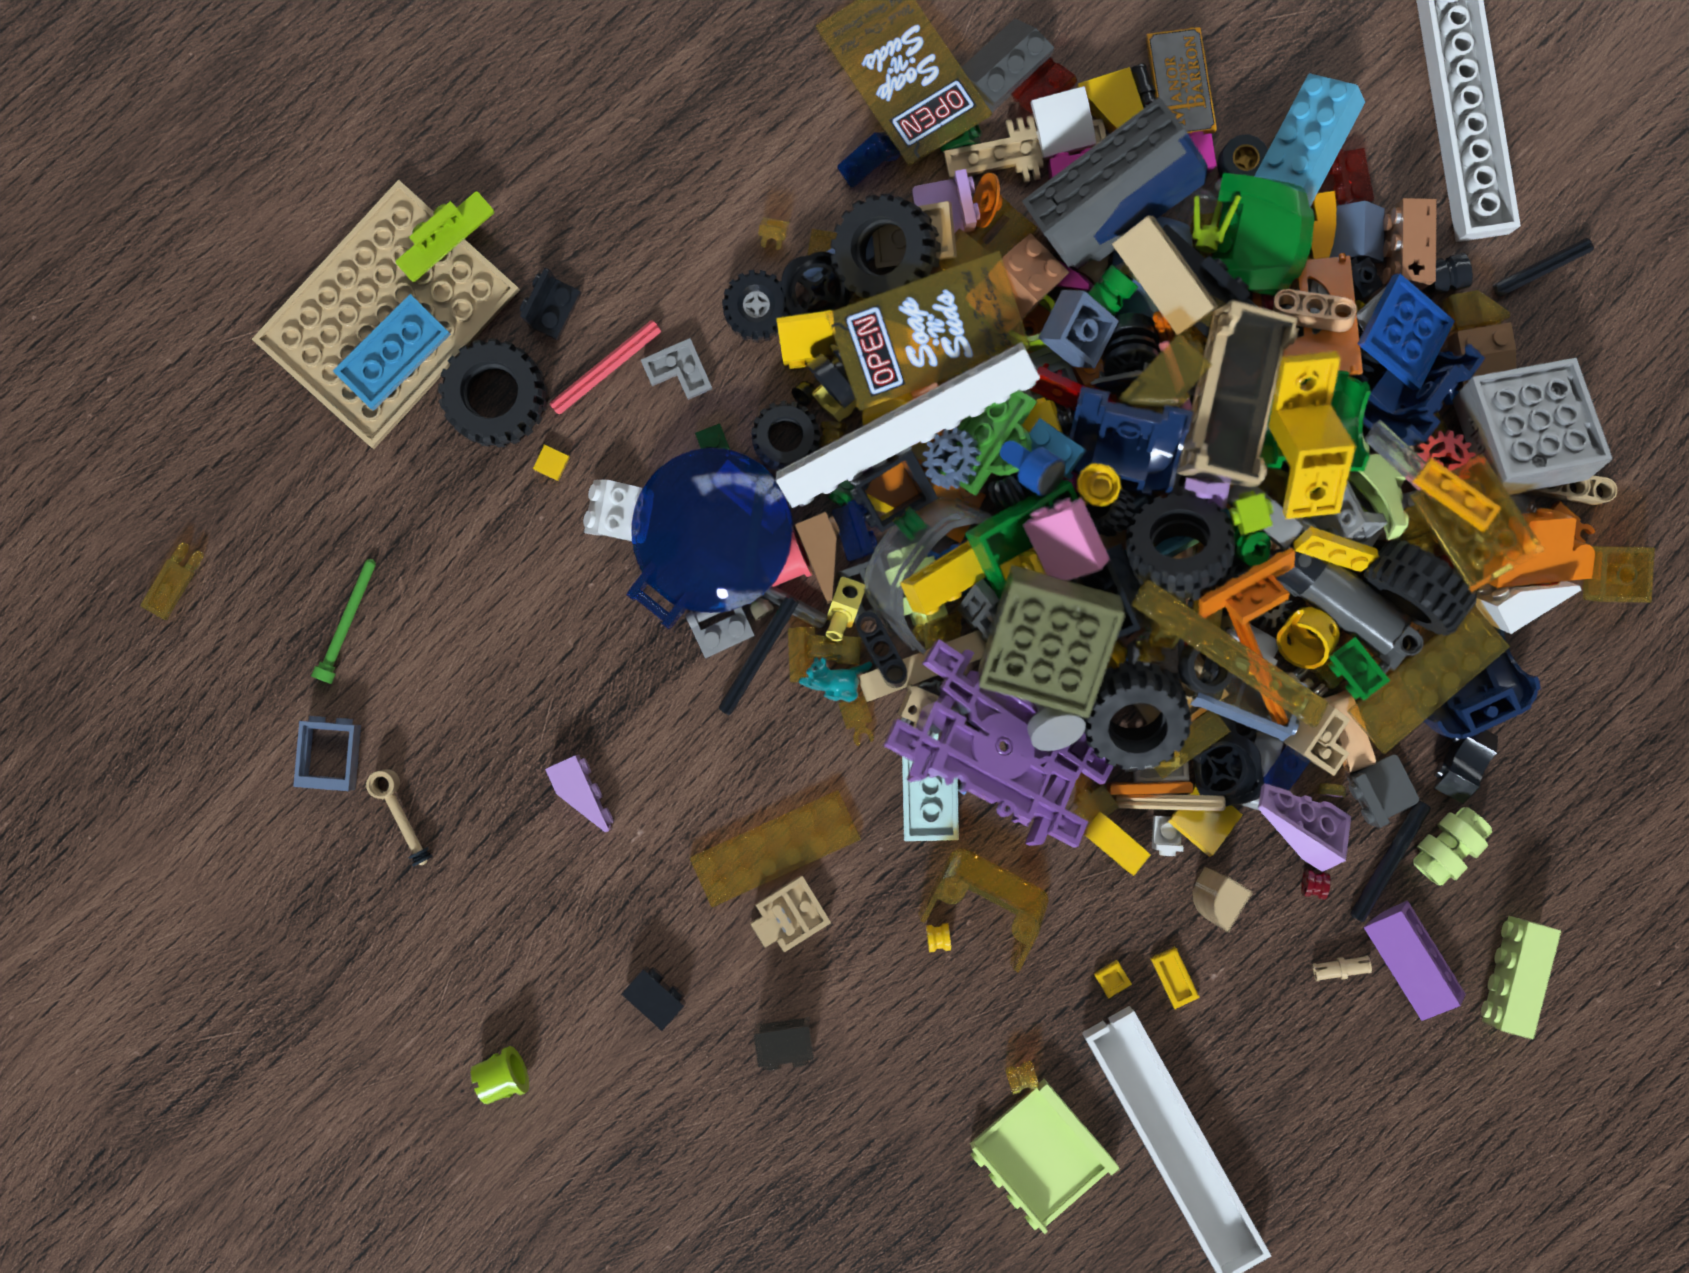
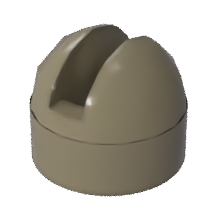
[750,597,774,620]

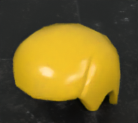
[1077,463,1121,506]

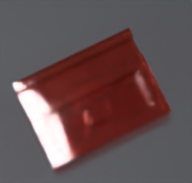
[1011,57,1078,115]

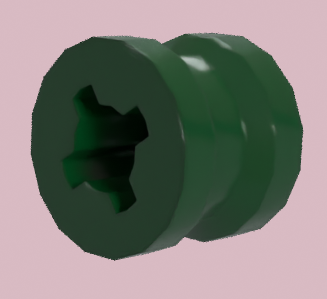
[893,506,928,541]

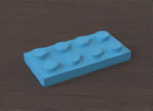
[333,294,451,411]

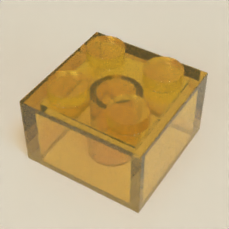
[1583,546,1655,603]

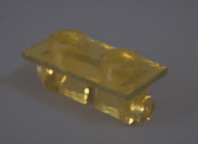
[912,611,962,650]
[788,627,816,682]

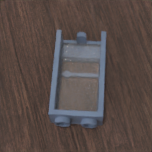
[1190,652,1308,741]

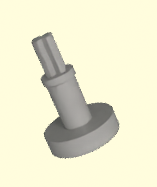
[1027,703,1085,751]

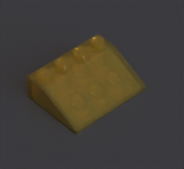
[1410,454,1545,592]

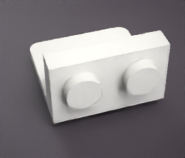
[583,480,655,543]

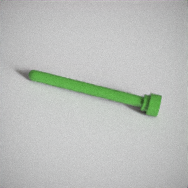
[311,559,376,684]

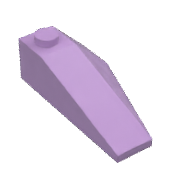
[1258,784,1351,872]

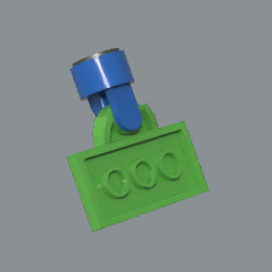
[939,390,1065,496]

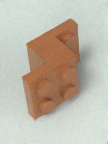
[964,233,1069,337]

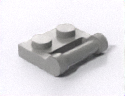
[685,592,755,659]

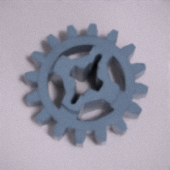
[922,428,981,489]

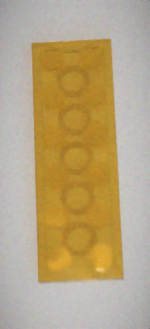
[1347,605,1510,754]
[689,790,861,907]

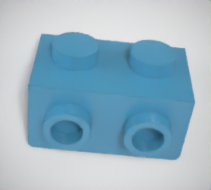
[1029,418,1086,480]

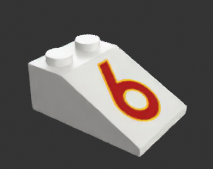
[1475,581,1581,634]

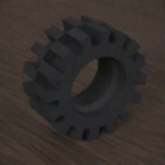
[1086,488,1135,537]

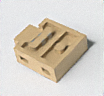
[750,875,831,952]

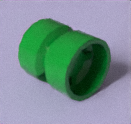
[1087,264,1139,316]

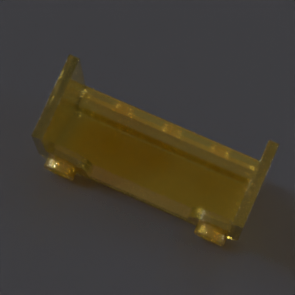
[1114,334,1212,414]
[918,848,1049,972]

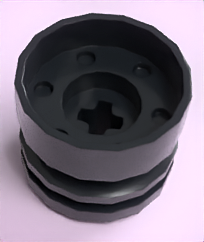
[1102,312,1162,377]
[807,334,868,409]

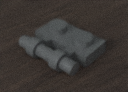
[957,579,1000,642]

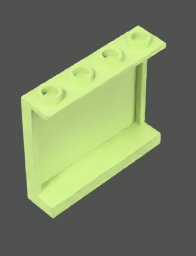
[970,1079,1120,1234]

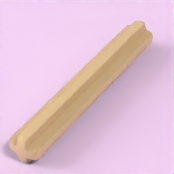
[1116,794,1226,811]

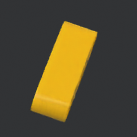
[1083,812,1151,876]

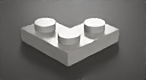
[641,338,713,400]

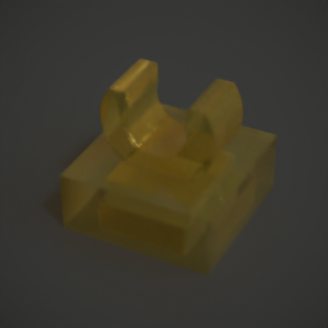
[758,217,789,250]

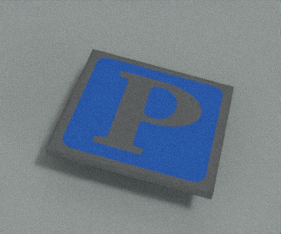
[1091,362,1164,395]

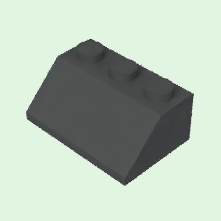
[956,18,1054,113]

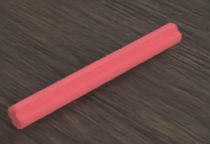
[550,320,661,414]

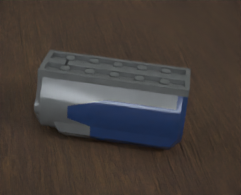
[1022,97,1208,270]

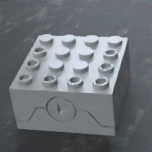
[1452,358,1613,499]

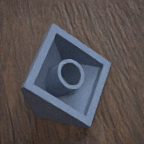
[1329,201,1385,263]

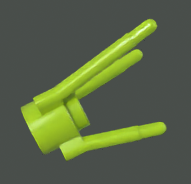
[1192,195,1241,253]

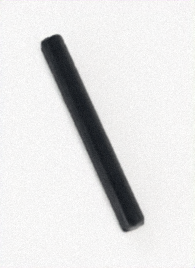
[719,595,799,715]
[1350,801,1431,922]

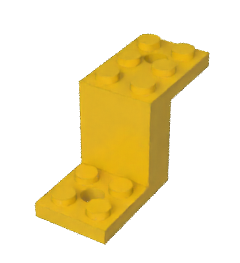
[1268,351,1355,519]

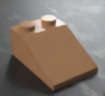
[1447,322,1516,391]
[795,512,839,604]

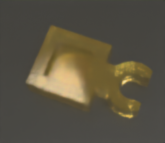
[839,696,874,746]

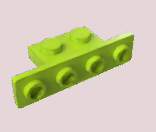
[395,192,494,282]

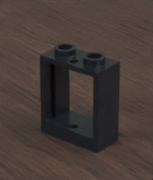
[849,450,938,533]

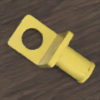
[826,577,866,641]

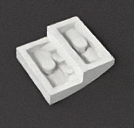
[1031,86,1096,159]

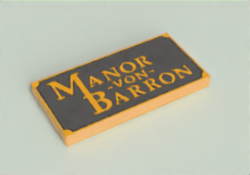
[1146,27,1217,135]

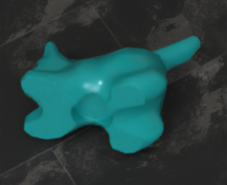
[798,657,872,702]

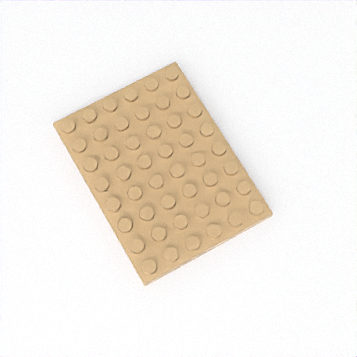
[252,180,520,449]

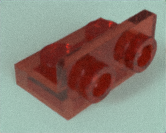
[1329,148,1374,205]

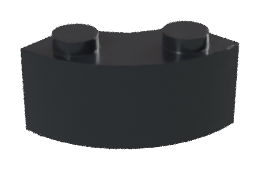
[1434,730,1498,804]

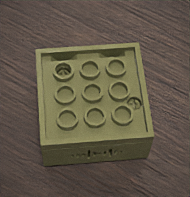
[978,565,1125,718]

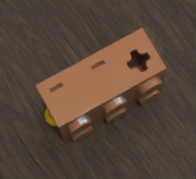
[1383,198,1436,291]

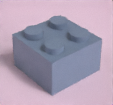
[1038,290,1119,369]

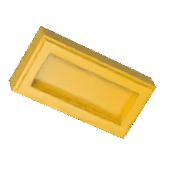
[1150,947,1200,1009]

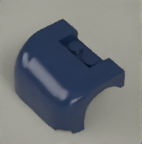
[1363,344,1485,447]
[1069,386,1193,496]
[1396,625,1541,739]

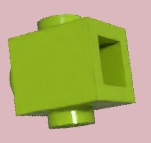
[1230,490,1273,535]

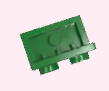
[1328,637,1391,701]

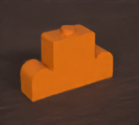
[1481,508,1595,588]

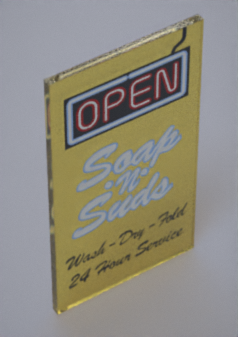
[816,0,992,166]
[826,251,1030,411]

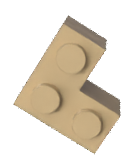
[1282,696,1350,776]

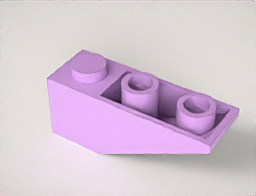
[545,755,614,832]

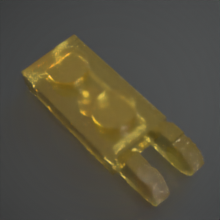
[141,542,204,620]

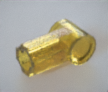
[806,635,862,665]

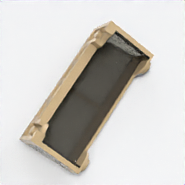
[1177,301,1298,487]

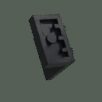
[520,267,582,341]

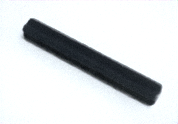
[1493,238,1594,297]

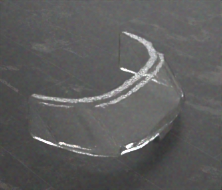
[864,497,994,655]

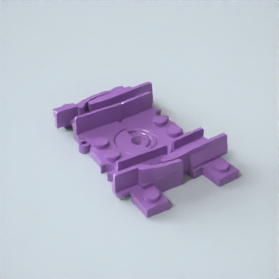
[883,639,1114,848]

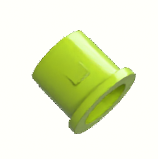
[471,1046,529,1105]

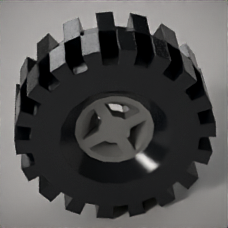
[722,270,790,342]

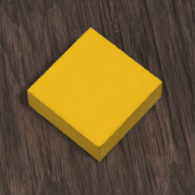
[533,445,570,481]
[1093,960,1132,998]

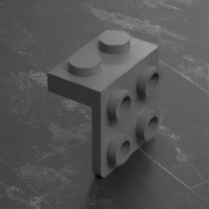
[1347,754,1419,828]

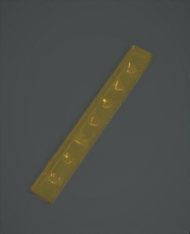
[1132,580,1329,727]

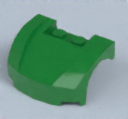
[1206,173,1314,296]

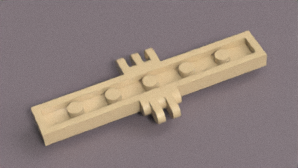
[944,115,1106,182]

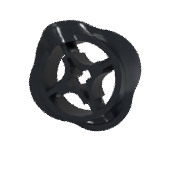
[781,251,850,320]
[1192,735,1264,807]

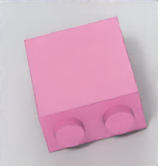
[1023,499,1109,581]

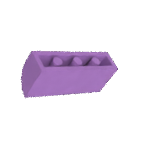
[1364,901,1466,1021]

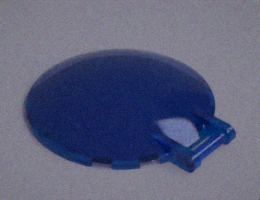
[626,448,793,630]

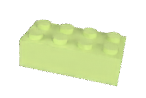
[1481,916,1561,1039]

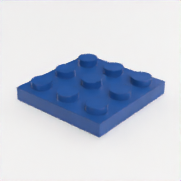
[1357,273,1455,390]

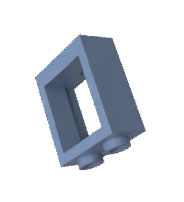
[293,716,361,791]

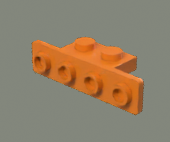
[1199,548,1295,625]

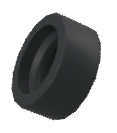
[1178,640,1235,693]

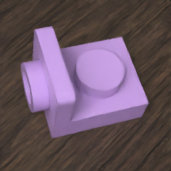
[1185,477,1230,509]

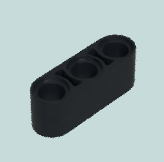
[856,612,908,688]

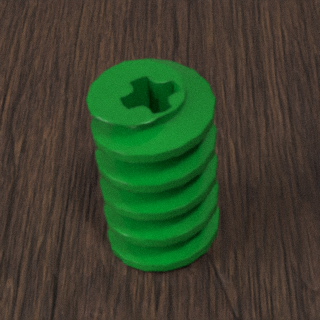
[1230,519,1271,567]

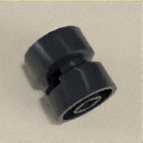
[1425,253,1473,296]

